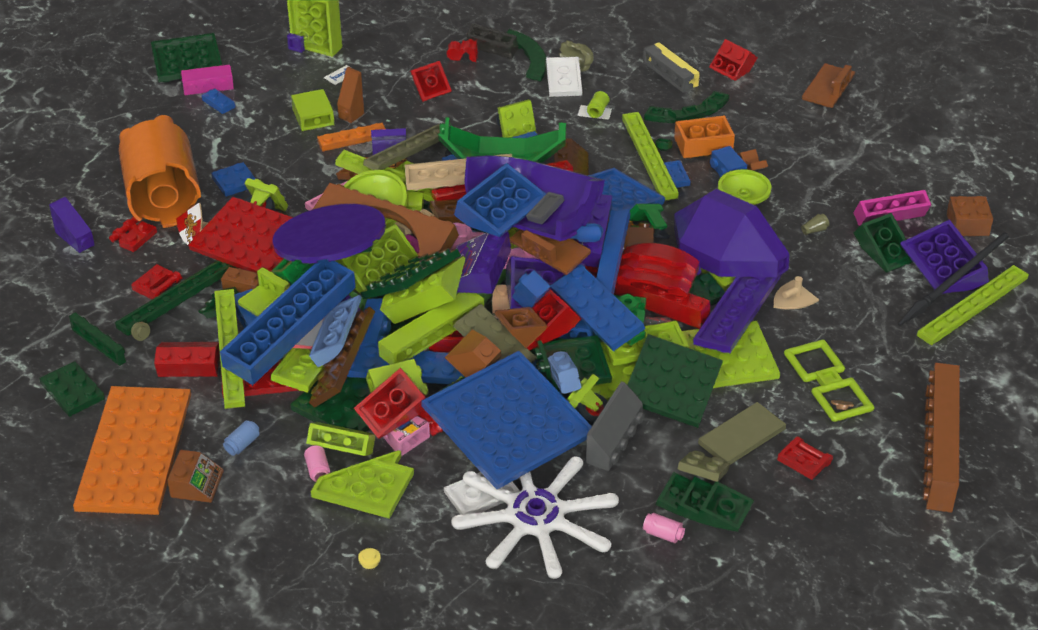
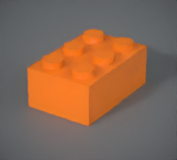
[674,115,735,158]

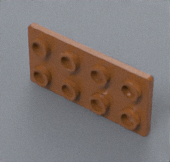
[802,64,855,108]
[510,229,591,275]

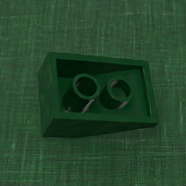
[854,213,913,273]

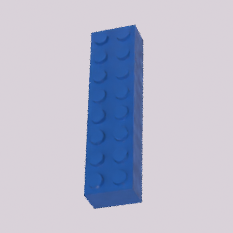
[220,259,356,385]

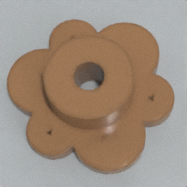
[831,400,854,410]

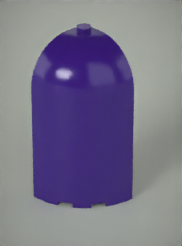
[465,155,605,241]

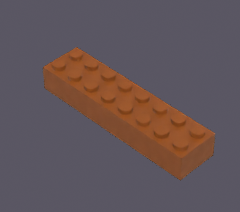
[923,363,960,512]

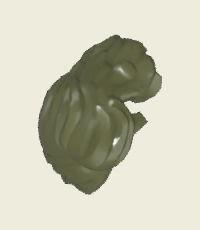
[559,40,594,72]

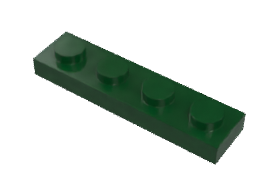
[69,312,126,366]

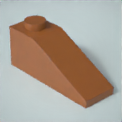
[337,67,364,123]

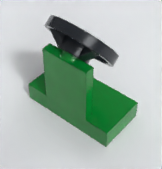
[629,204,671,239]

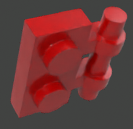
[109,217,157,252]

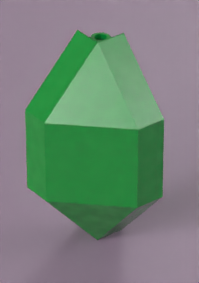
[438,117,566,163]

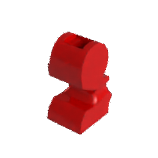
[447,39,478,62]

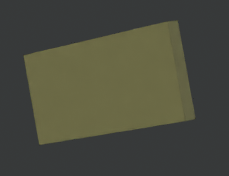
[698,402,786,465]

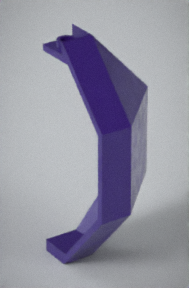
[674,189,790,277]

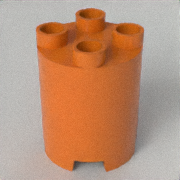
[119,115,201,228]

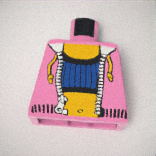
[383,416,430,456]

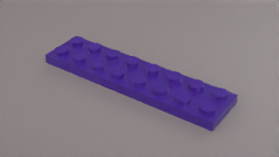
[693,274,782,354]

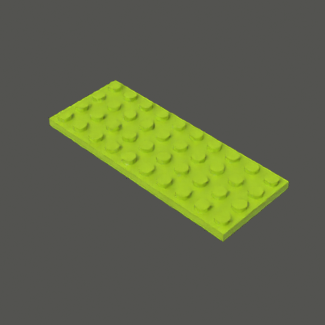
[591,321,780,401]

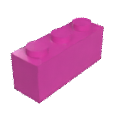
[181,65,234,95]

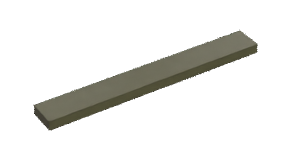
[363,124,440,170]

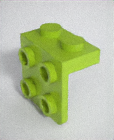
[238,267,290,317]

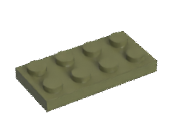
[453,304,536,363]

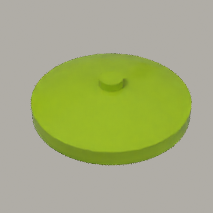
[343,170,408,229]

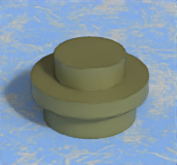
[131,322,150,341]

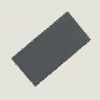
[526,192,565,224]

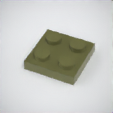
[678,451,730,482]

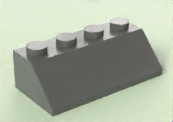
[586,381,645,471]

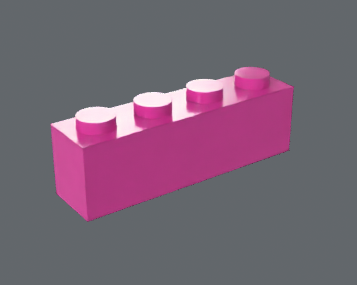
[853,190,932,226]

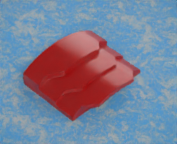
[616,243,700,297]

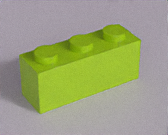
[306,422,376,456]

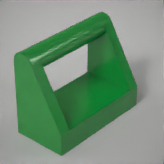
[271,259,315,286]

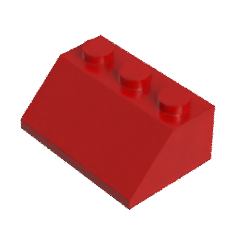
[154,342,220,377]

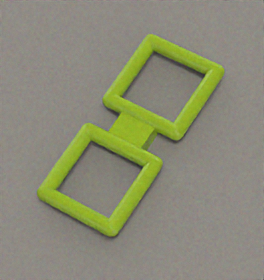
[784,340,874,422]

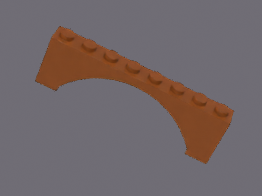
[312,183,459,257]

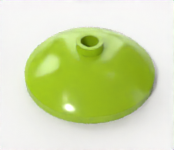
[718,169,772,205]

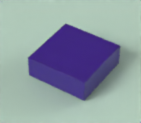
[287,33,305,53]

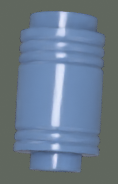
[223,420,259,455]

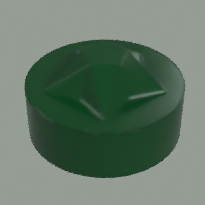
[655,139,673,151]

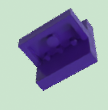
[371,128,406,155]

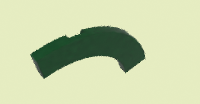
[503,29,546,81]
[644,91,729,123]

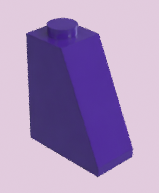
[49,197,95,253]

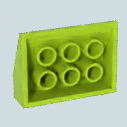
[287,0,342,57]
[336,224,418,299]
[380,256,465,324]

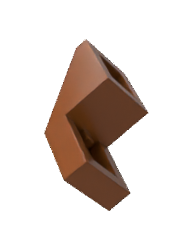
[738,149,768,171]

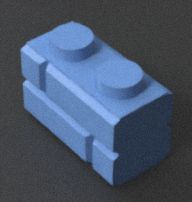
[548,351,581,394]

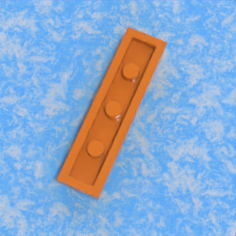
[317,123,386,152]

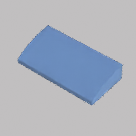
[309,295,362,367]

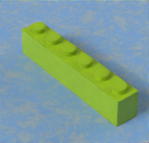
[378,293,484,364]

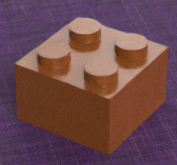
[947,196,993,236]

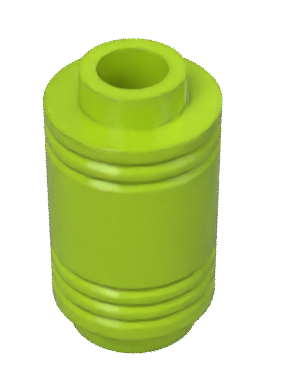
[587,91,609,118]

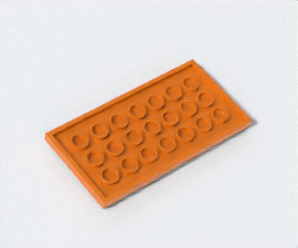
[73,386,191,515]

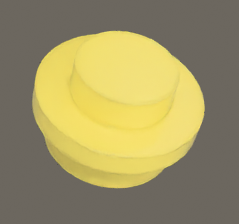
[358,548,381,569]

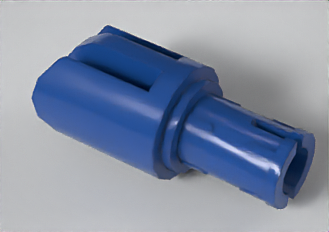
[569,223,603,242]

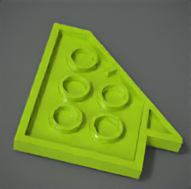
[311,450,414,519]

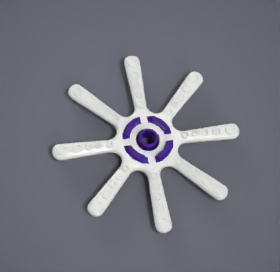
[451,456,619,579]

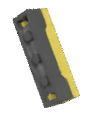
[643,42,699,92]

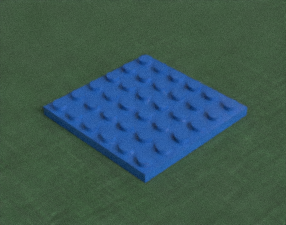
[421,351,592,490]

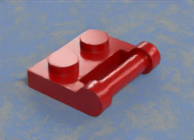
[131,264,182,300]
[777,436,833,480]

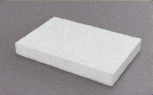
[546,57,582,97]
[444,472,520,515]

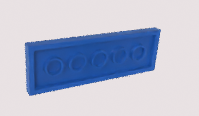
[550,264,646,351]

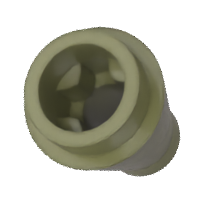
[801,214,829,235]

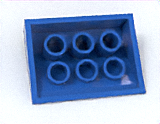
[454,163,546,237]

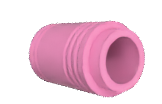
[304,446,330,482]
[643,513,685,543]

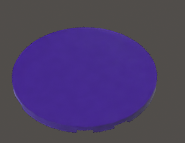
[272,204,386,263]

